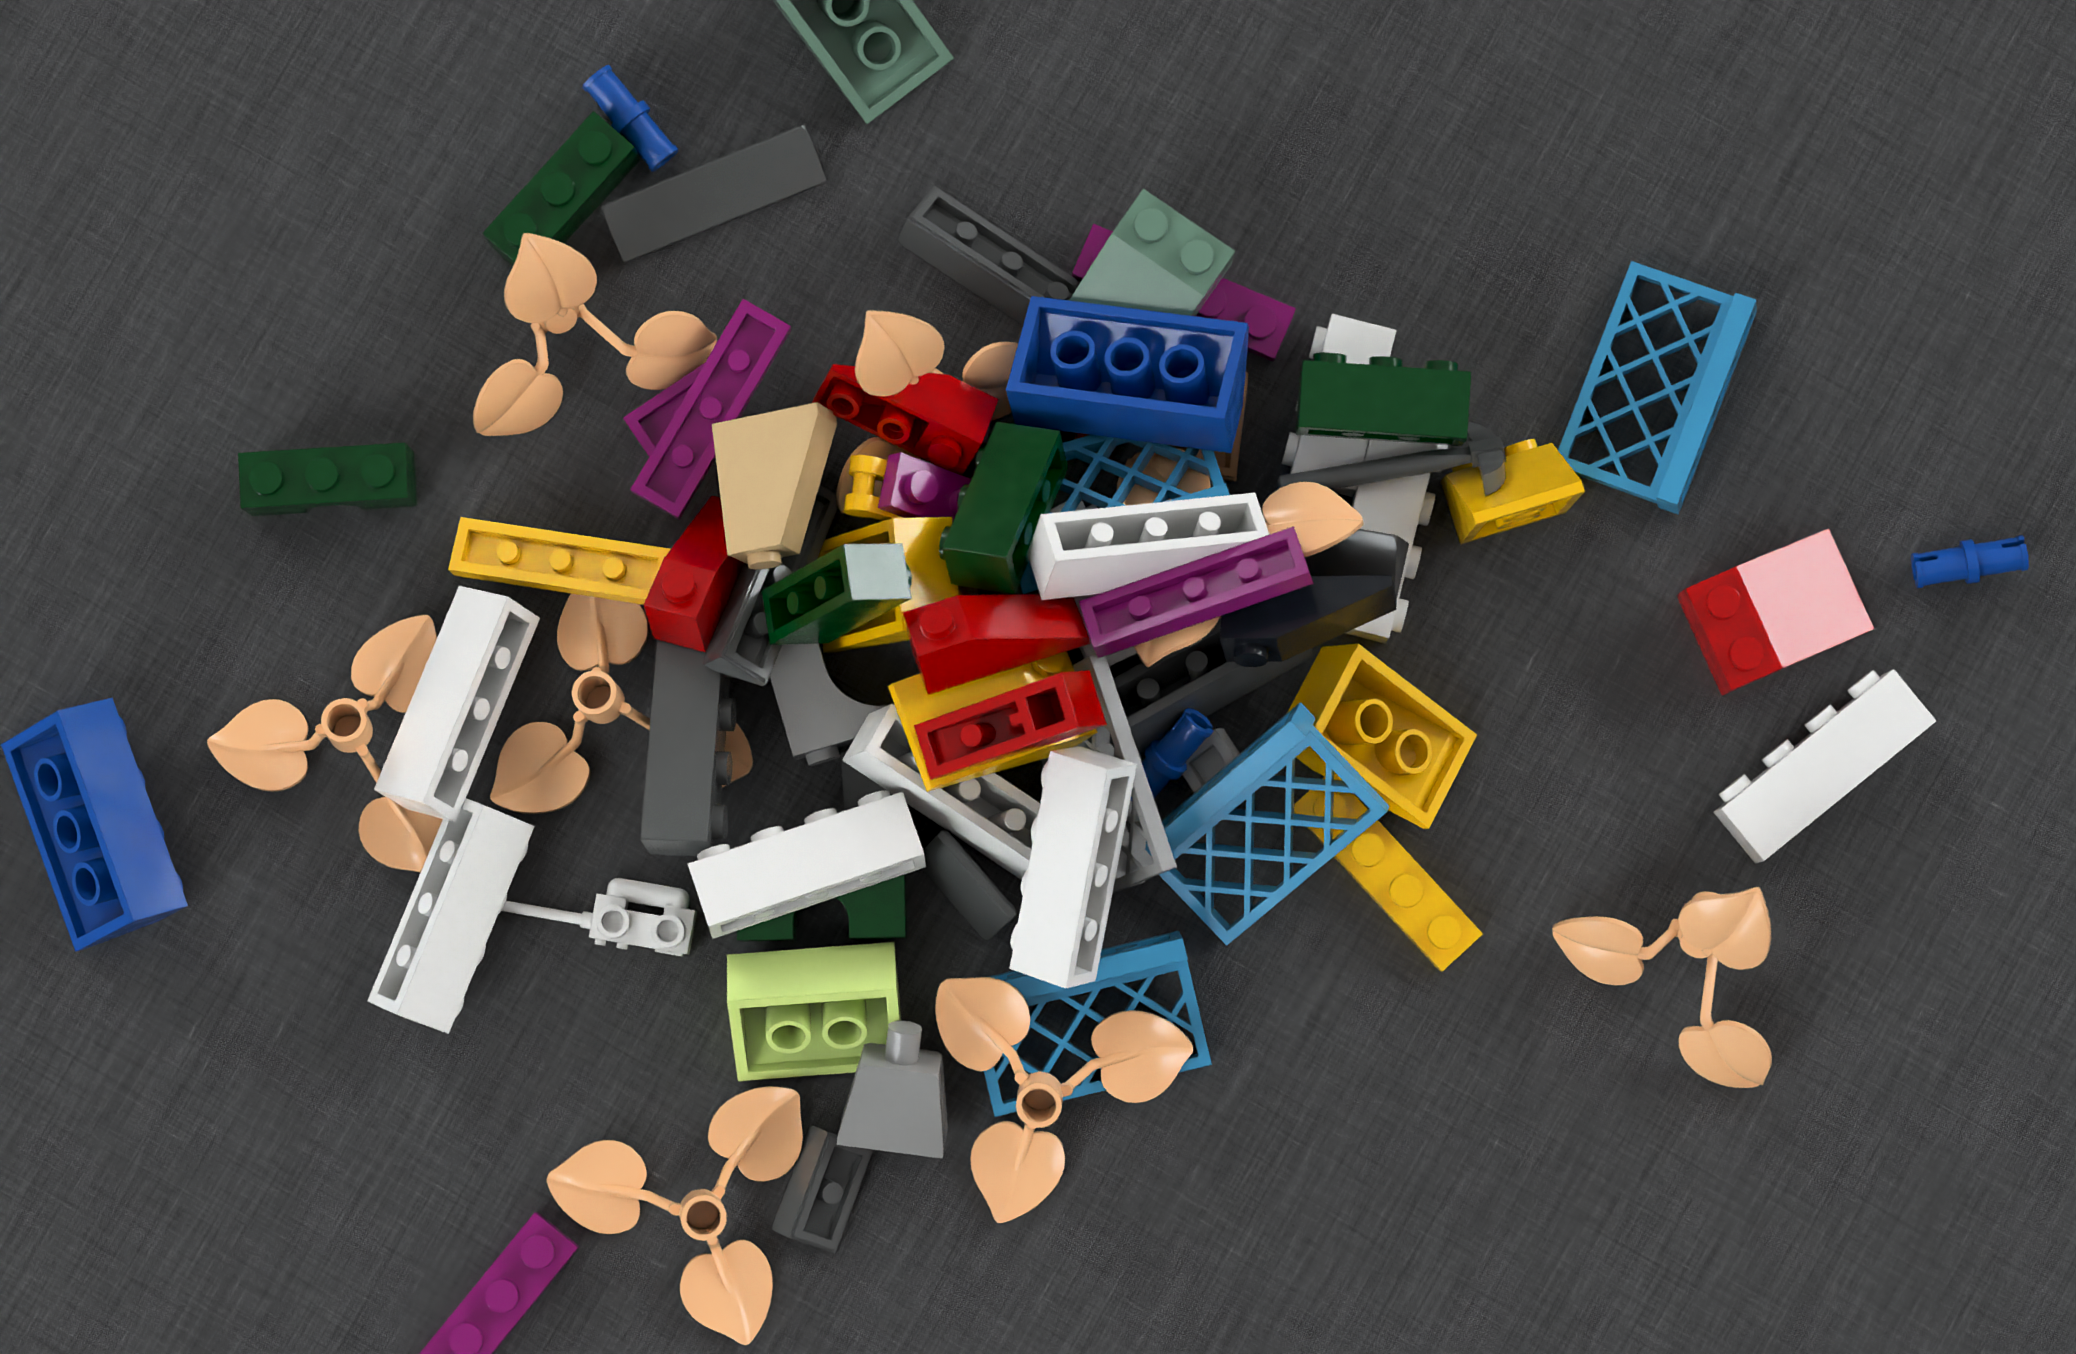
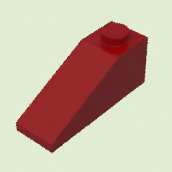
[643,496,744,652]
[903,594,1090,695]
[914,670,1107,780]

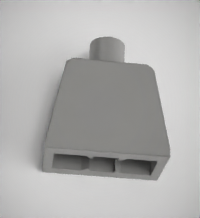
[836,1020,948,1159]

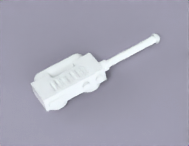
[502,878,697,957]

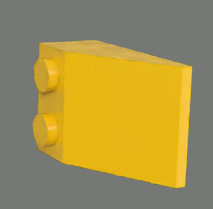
[1441,439,1585,544]
[817,517,962,653]
[1287,644,1477,829]
[888,651,1098,792]

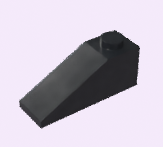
[1220,575,1397,667]

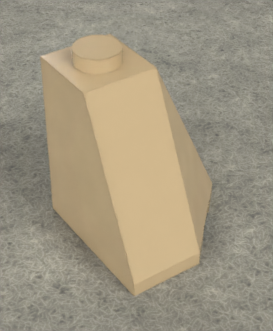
[712,402,837,569]

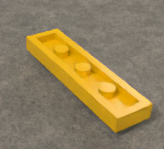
[448,517,670,605]
[1294,776,1483,972]

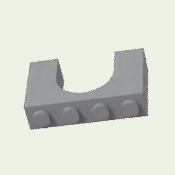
[770,585,979,766]

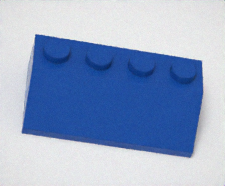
[1006,296,1249,453]
[1,698,188,952]

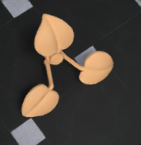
[473,233,717,436]
[836,310,1018,515]
[1117,448,1364,667]
[490,594,753,814]
[207,615,443,873]
[1552,887,1772,1088]
[935,977,1193,1223]
[547,1086,803,1345]

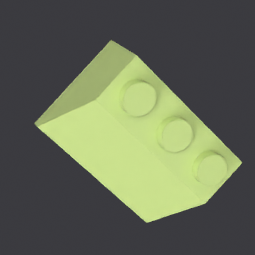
[727,942,901,1081]

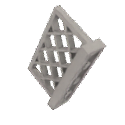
[1041,654,1177,893]

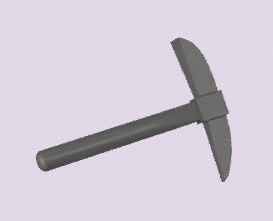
[1277,421,1506,496]

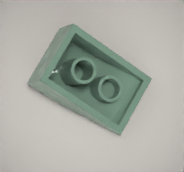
[773,0,954,124]
[1069,189,1235,316]

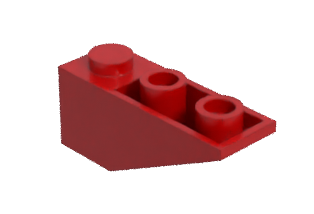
[812,364,999,475]

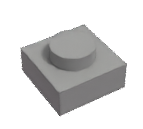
[1183,728,1240,792]

